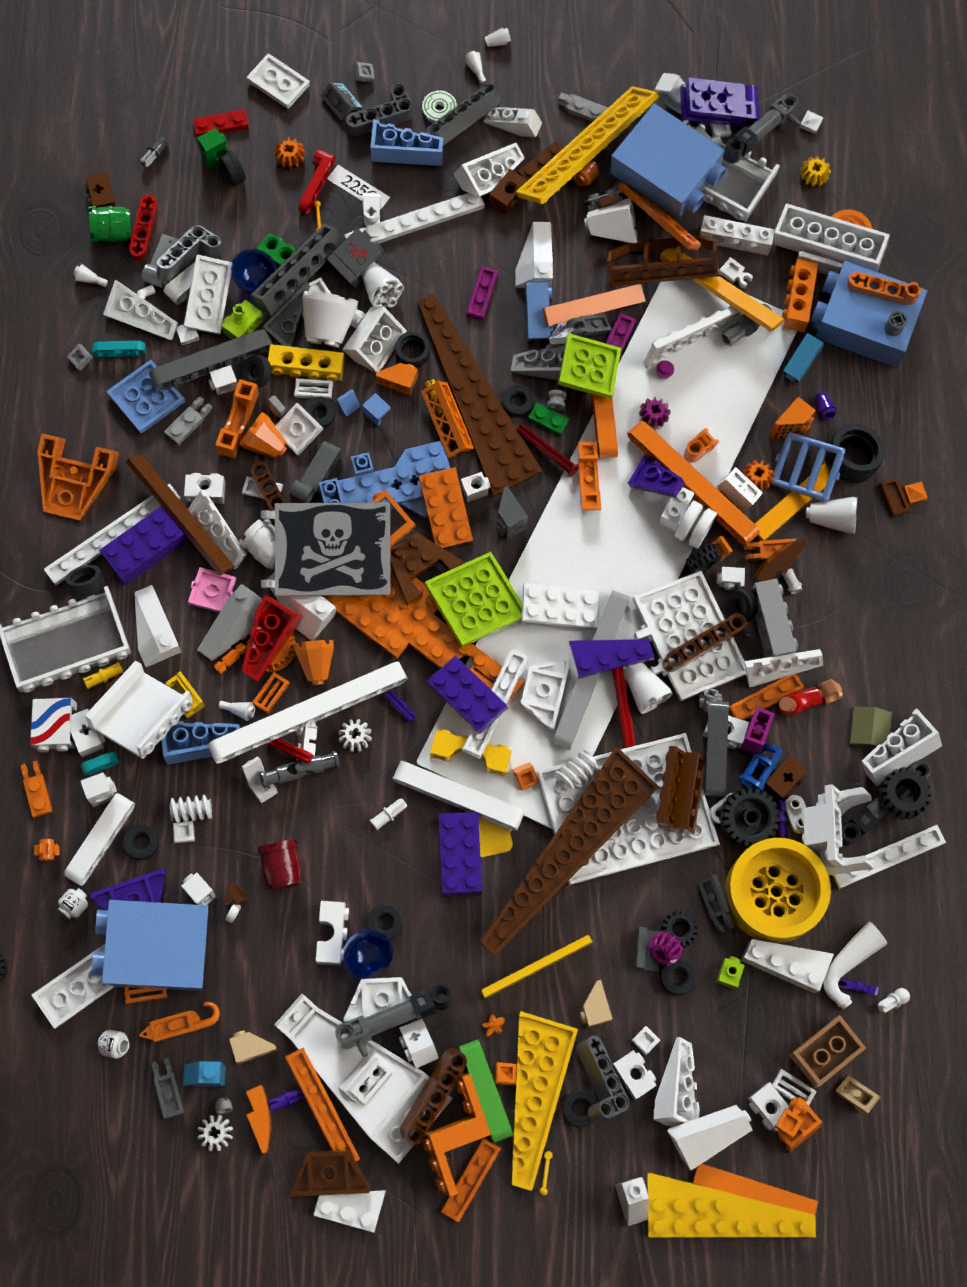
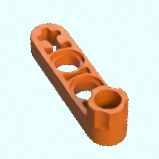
[847,272,921,305]

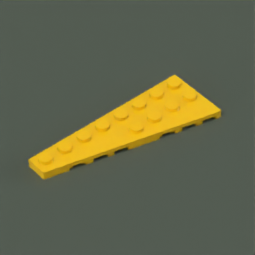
[512,1011,578,1191]
[647,1173,816,1237]

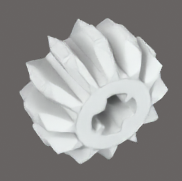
[339,719,372,752]
[198,1115,233,1151]

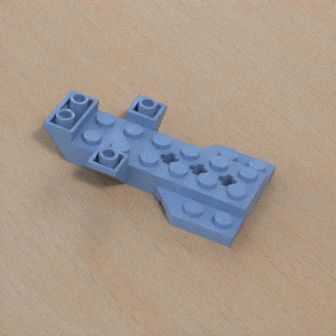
[319,441,450,519]

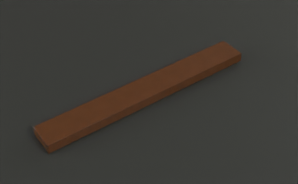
[126,454,235,576]

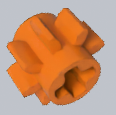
[34,839,59,861]

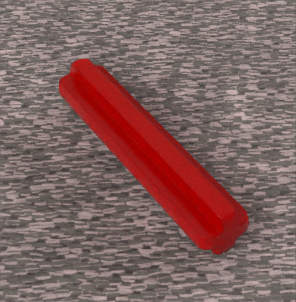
[266,738,313,763]

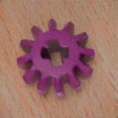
[639,397,671,429]
[647,931,683,966]

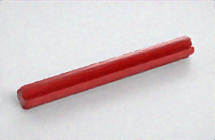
[612,667,635,748]

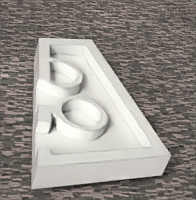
[314,1191,386,1232]

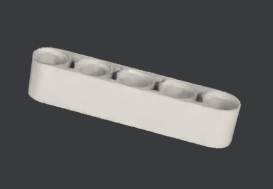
[64,793,135,886]

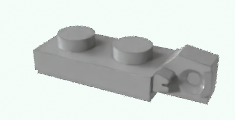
[558,93,607,122]

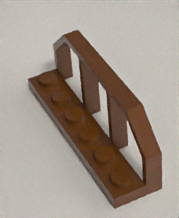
[607,236,719,287]

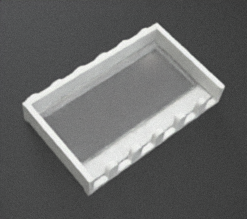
[683,120,780,222]
[0,586,132,693]

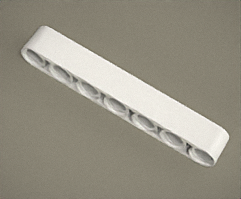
[393,761,525,831]

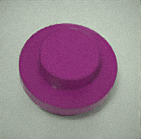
[656,360,674,379]

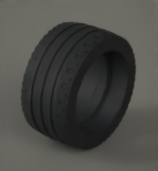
[825,424,885,484]

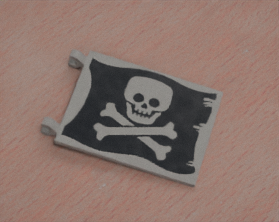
[261,502,391,596]

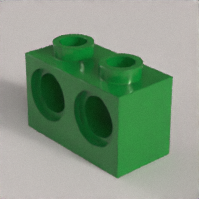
[256,233,297,270]

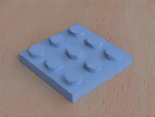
[106,360,185,434]

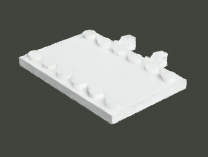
[632,571,746,701]

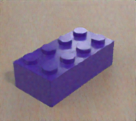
[99,506,187,586]
[439,812,482,897]

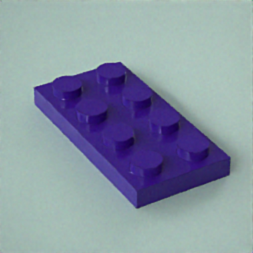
[427,656,508,734]

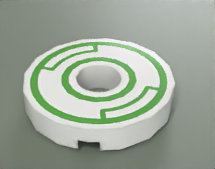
[422,91,457,123]

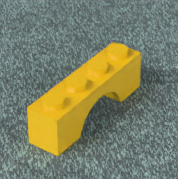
[430,729,512,777]

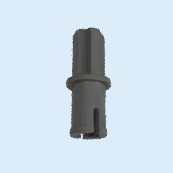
[140,136,169,168]

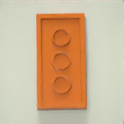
[418,467,473,548]

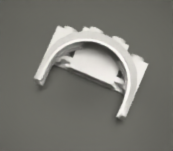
[802,784,875,875]

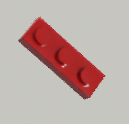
[193,109,249,138]

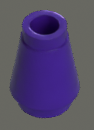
[815,391,837,420]

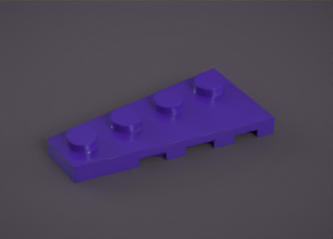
[569,639,654,679]

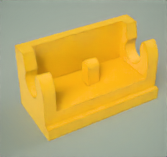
[165,671,205,719]

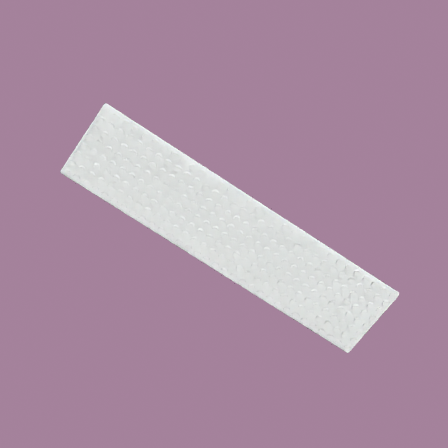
[417,279,797,830]

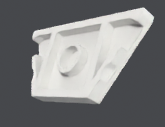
[520,658,571,731]
[344,977,411,1022]

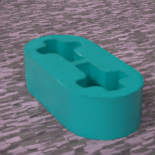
[80,752,119,776]

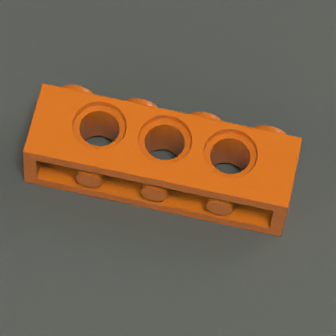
[782,258,818,332]

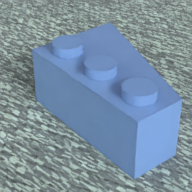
[524,283,554,341]

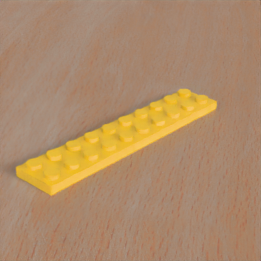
[516,86,659,204]

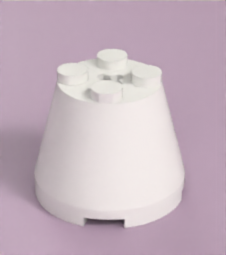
[302,291,358,348]

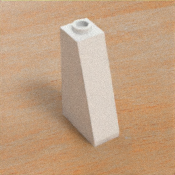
[667,1105,752,1170]
[615,1177,649,1226]

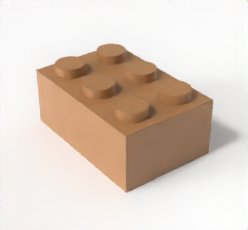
[789,1015,866,1088]

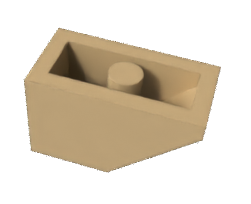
[580,980,612,1028]
[229,1030,277,1064]

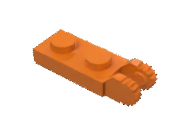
[744,539,799,562]
[21,760,53,818]

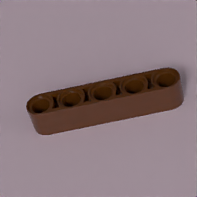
[251,462,286,511]
[662,614,746,672]
[400,1048,467,1145]

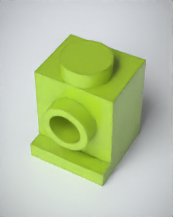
[716,956,745,990]

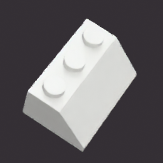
[343,307,407,373]

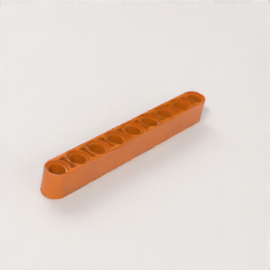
[627,420,760,546]

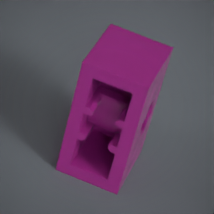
[741,707,775,754]

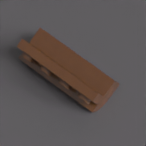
[656,746,706,834]

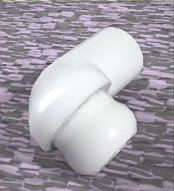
[136,285,156,299]

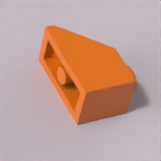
[375,363,418,395]

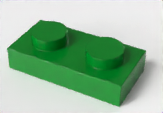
[528,402,570,437]

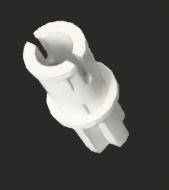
[370,798,407,830]

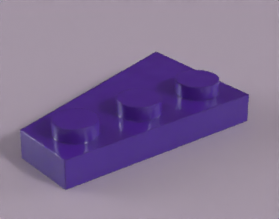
[628,454,685,498]

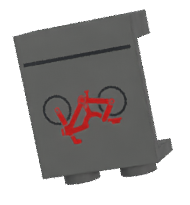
[327,228,386,288]

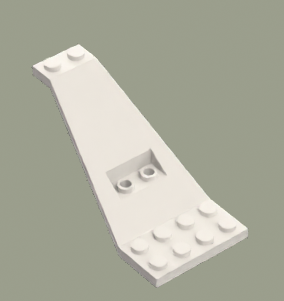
[275,994,453,1163]

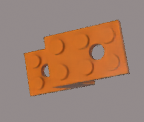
[422,1073,491,1197]

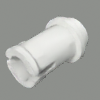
[782,569,802,594]

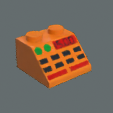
[769,397,816,439]

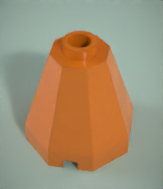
[239,412,287,458]
[294,640,334,685]

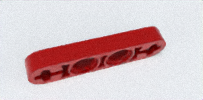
[129,194,158,261]

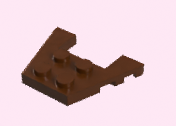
[390,532,465,606]

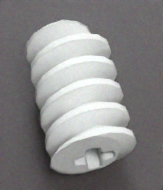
[554,750,599,790]
[170,794,212,823]

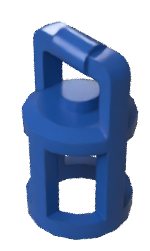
[738,743,782,791]

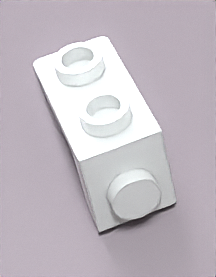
[242,757,278,803]

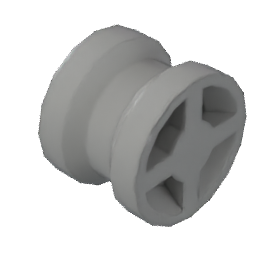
[547,390,567,411]

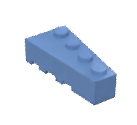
[371,119,443,166]
[161,721,241,765]

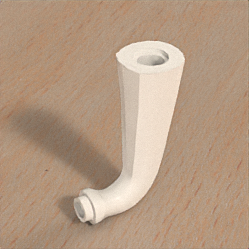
[823,921,887,1009]

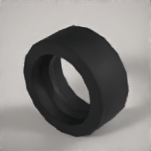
[395,331,430,368]
[65,565,105,598]

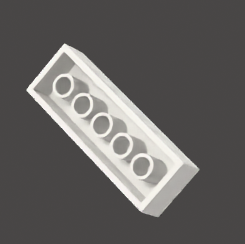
[773,203,890,272]

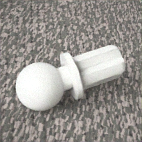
[878,988,910,1013]

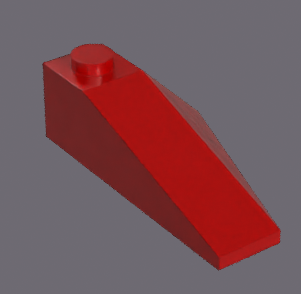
[242,595,303,681]

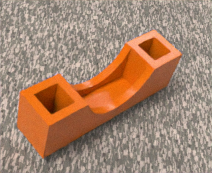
[215,379,259,459]

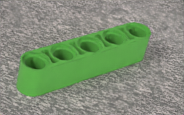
[459,1039,513,1143]

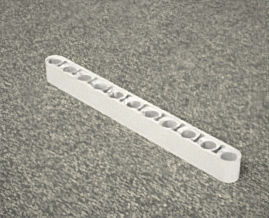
[207,662,408,764]

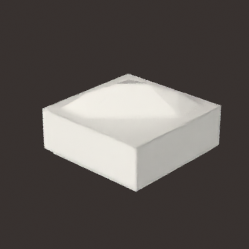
[800,111,824,134]

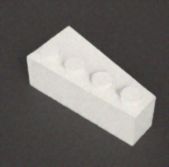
[862,708,942,786]

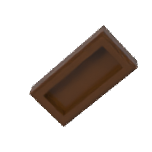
[879,478,911,518]

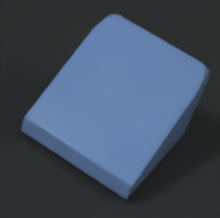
[337,390,360,416]

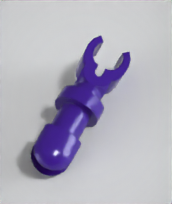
[776,800,788,838]
[838,978,879,995]

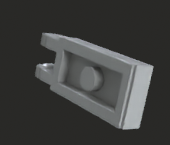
[164,397,212,446]

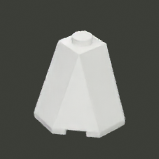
[585,198,638,243]

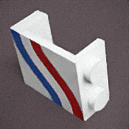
[30,698,77,752]

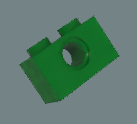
[197,128,229,170]

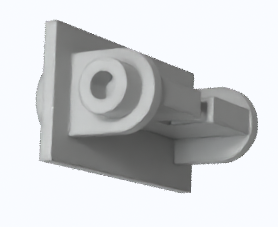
[584,188,623,212]

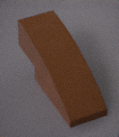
[753,539,807,581]

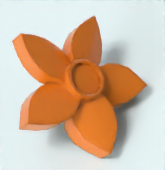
[482,1014,505,1037]

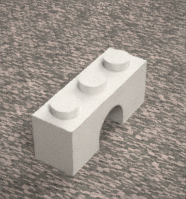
[316,901,349,966]

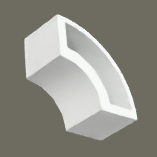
[655,73,685,114]

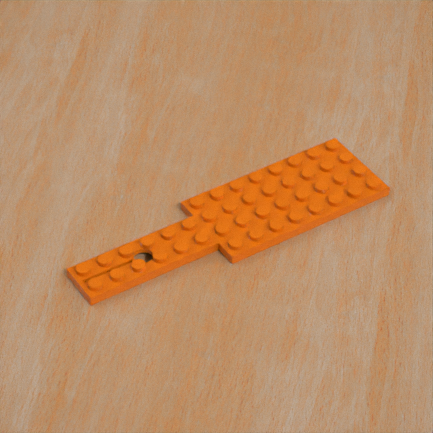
[321,569,524,704]

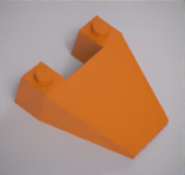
[37,434,120,520]

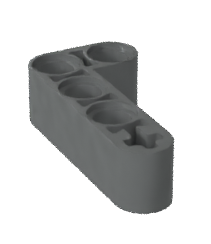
[346,83,412,136]
[156,226,221,281]
[289,441,342,503]
[577,1035,629,1123]

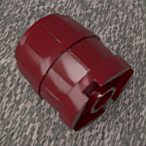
[258,839,302,890]

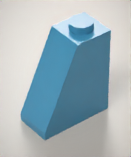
[783,333,824,382]
[183,1062,226,1087]

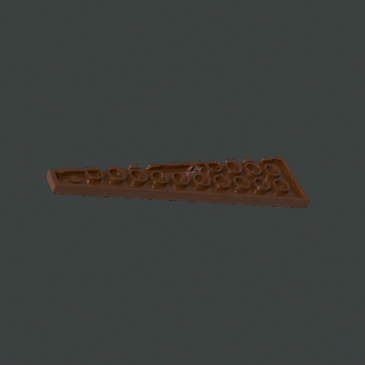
[418,293,542,498]
[480,746,659,957]

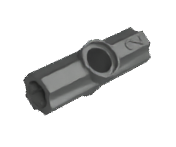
[721,303,771,346]

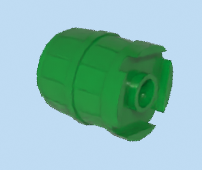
[88,206,131,243]

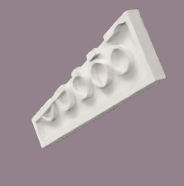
[644,305,743,367]

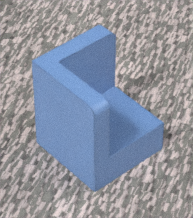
[362,393,390,426]

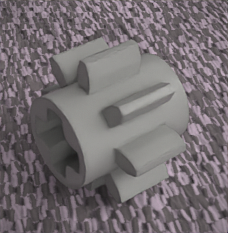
[699,689,723,712]

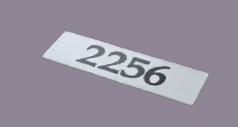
[327,165,390,210]

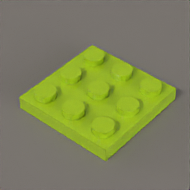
[558,333,621,399]

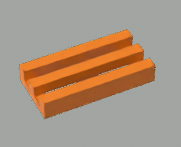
[252,672,290,715]
[124,987,167,1004]

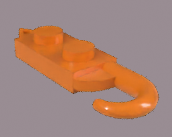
[139,1002,220,1043]

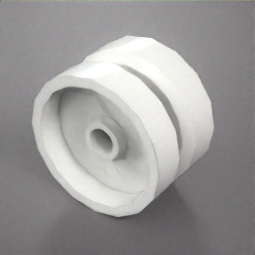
[674,501,717,549]

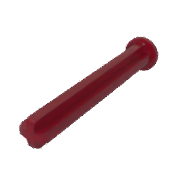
[517,425,579,477]

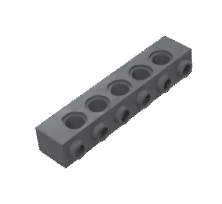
[251,224,343,315]

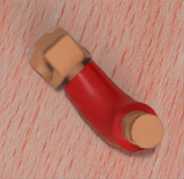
[779,679,843,716]

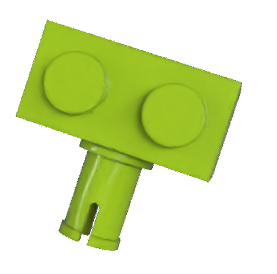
[221,300,263,340]

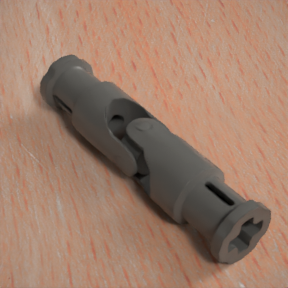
[259,750,340,789]

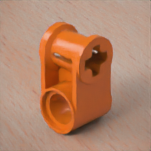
[684,428,719,463]

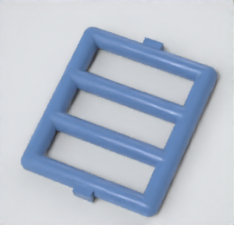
[771,432,845,502]

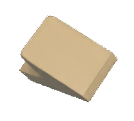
[836,1075,880,1114]

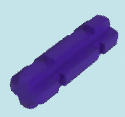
[384,690,416,723]

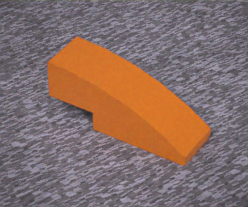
[246,1085,271,1154]

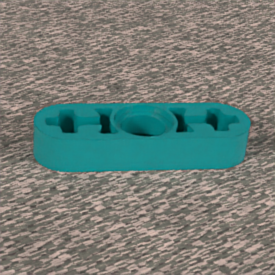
[92,341,145,357]

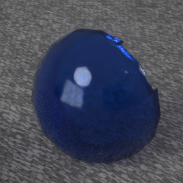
[231,249,277,294]
[342,930,394,979]

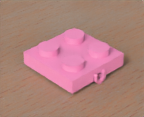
[188,567,237,613]

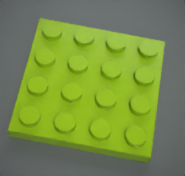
[424,552,522,648]

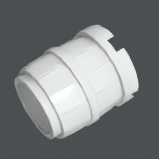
[239,519,275,570]

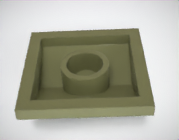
[849,706,892,748]

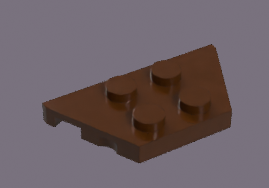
[290,1150,371,1197]

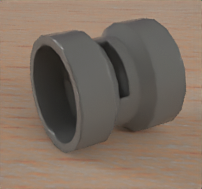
[885,311,907,336]

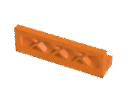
[421,381,475,458]

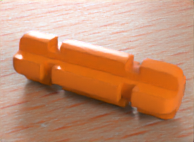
[214,642,247,674]

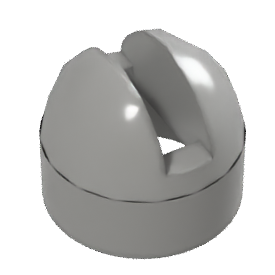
[215,1097,233,1115]

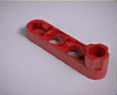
[298,150,335,214]

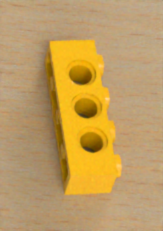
[268,344,344,382]

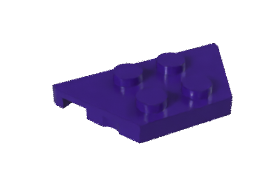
[90,868,165,910]

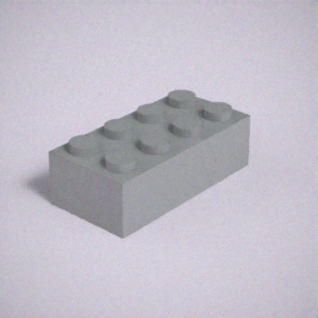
[750,579,798,658]

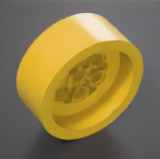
[724,838,831,943]

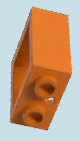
[371,490,417,549]

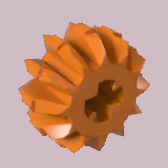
[274,137,305,169]
[742,460,774,491]

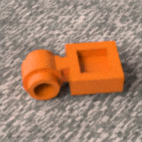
[774,1096,809,1138]

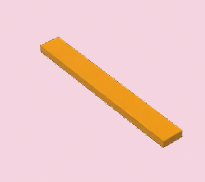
[660,248,784,332]

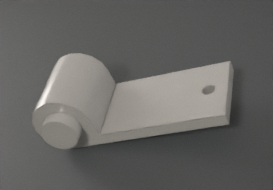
[141,234,179,288]

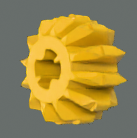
[800,156,831,187]

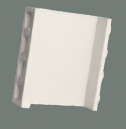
[85,661,193,759]

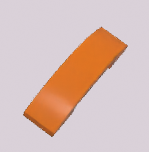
[578,442,601,511]

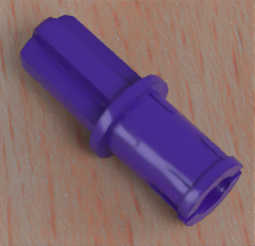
[267,1087,305,1113]

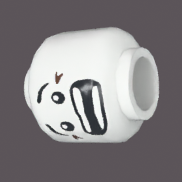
[58,888,88,919]
[98,1030,129,1059]

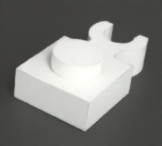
[719,257,753,288]

